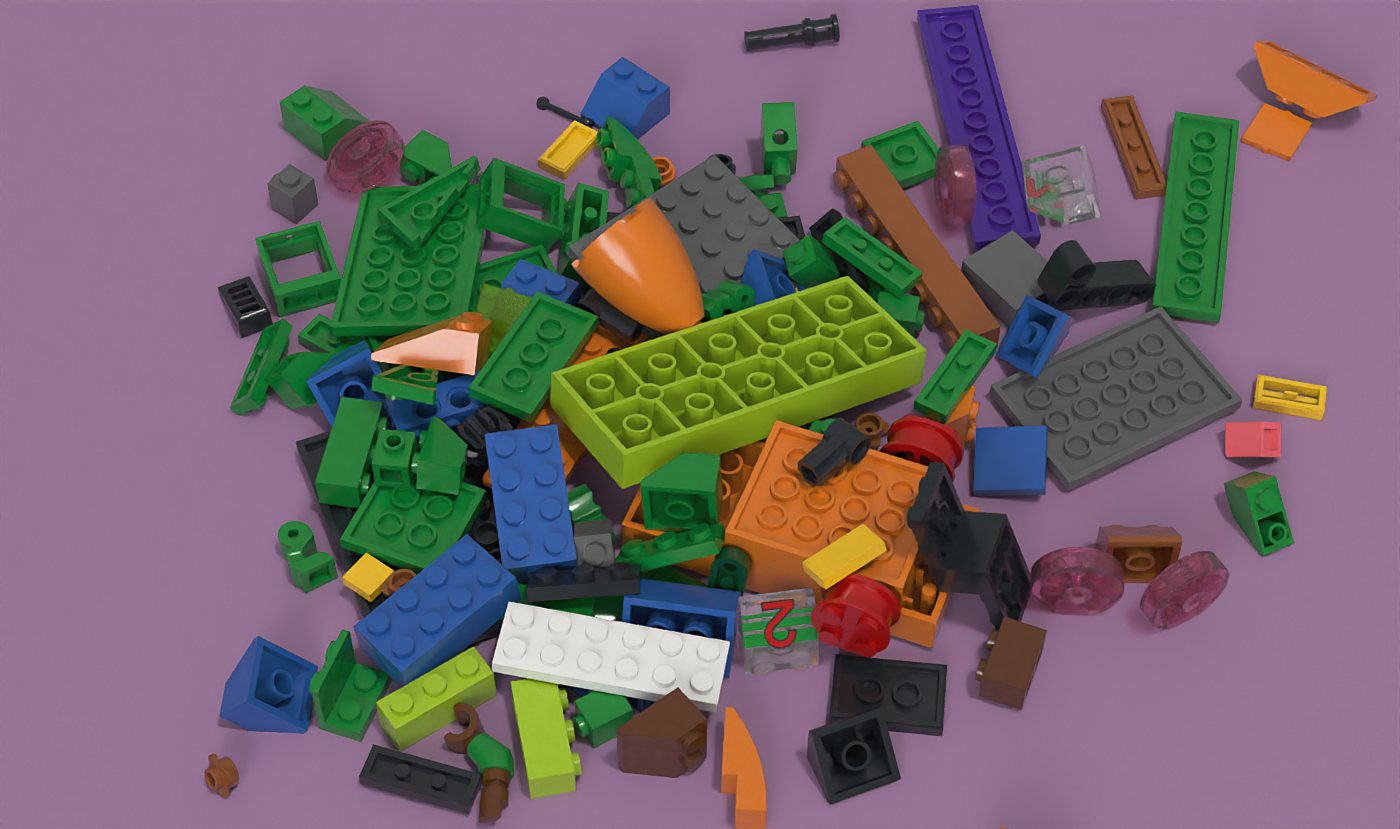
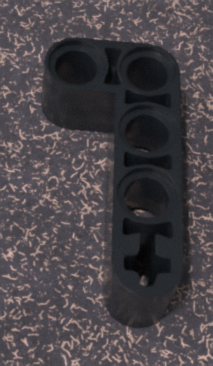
[1037,240,1157,311]

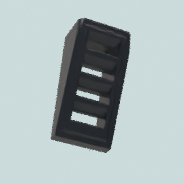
[218,276,273,338]

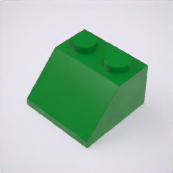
[279,85,374,161]
[641,453,723,532]

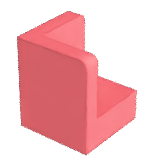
[1225,421,1281,458]

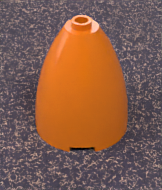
[571,198,705,335]

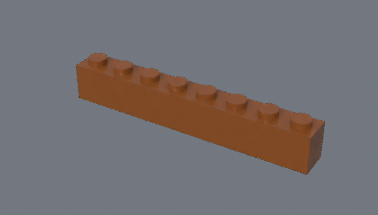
[833,145,1001,350]

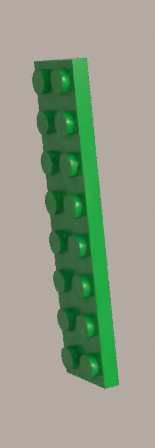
[1152,111,1239,323]

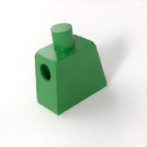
[760,102,797,185]

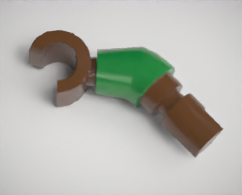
[443,703,514,823]

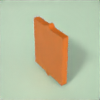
[1241,103,1313,162]

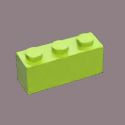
[376,646,497,752]
[511,678,582,799]

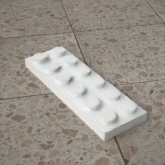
[492,602,730,713]

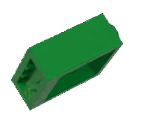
[476,158,567,252]
[255,221,341,317]

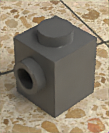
[267,164,319,224]
[574,519,615,568]

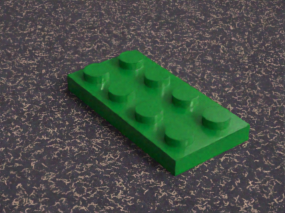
[468,291,598,423]

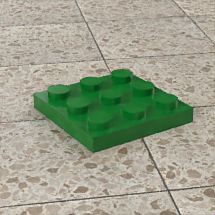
[340,473,487,574]

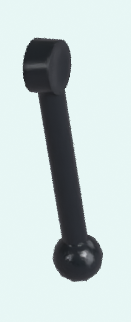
[537,97,593,128]

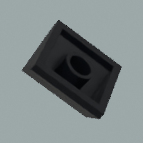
[807,706,901,804]

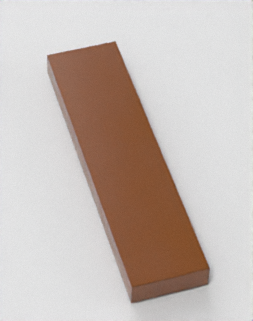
[1101,95,1167,200]

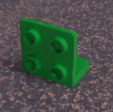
[309,630,392,742]

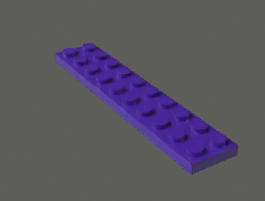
[917,5,1041,250]

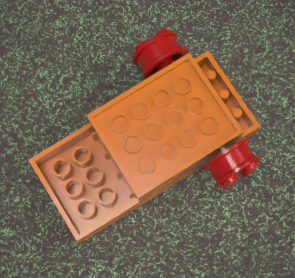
[622,414,980,658]

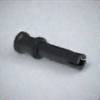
[744,14,840,51]

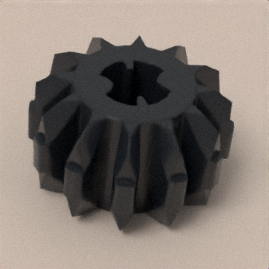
[455,406,513,467]

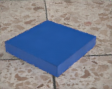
[973,426,1048,496]

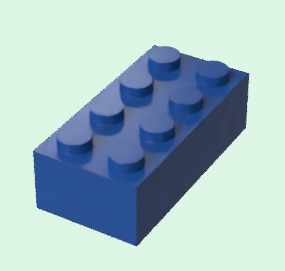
[485,424,577,583]
[353,534,521,687]

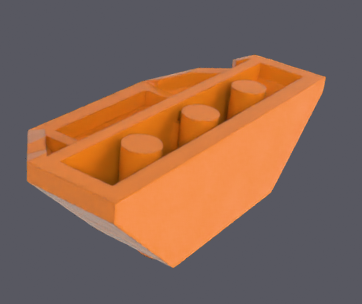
[1254,39,1377,119]

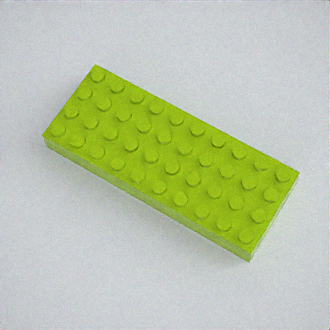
[550,276,927,489]

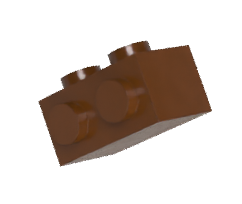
[975,617,1047,710]

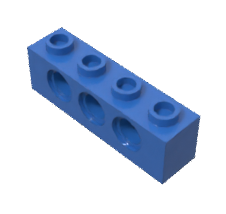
[385,370,518,447]

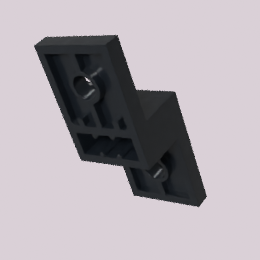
[907,462,1034,630]

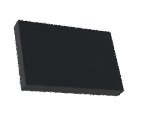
[829,654,947,736]

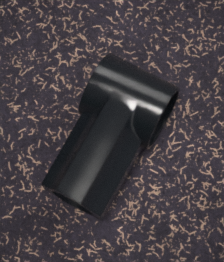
[574,287,644,344]
[798,418,871,487]

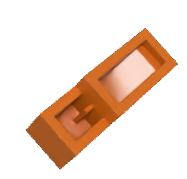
[721,707,767,829]

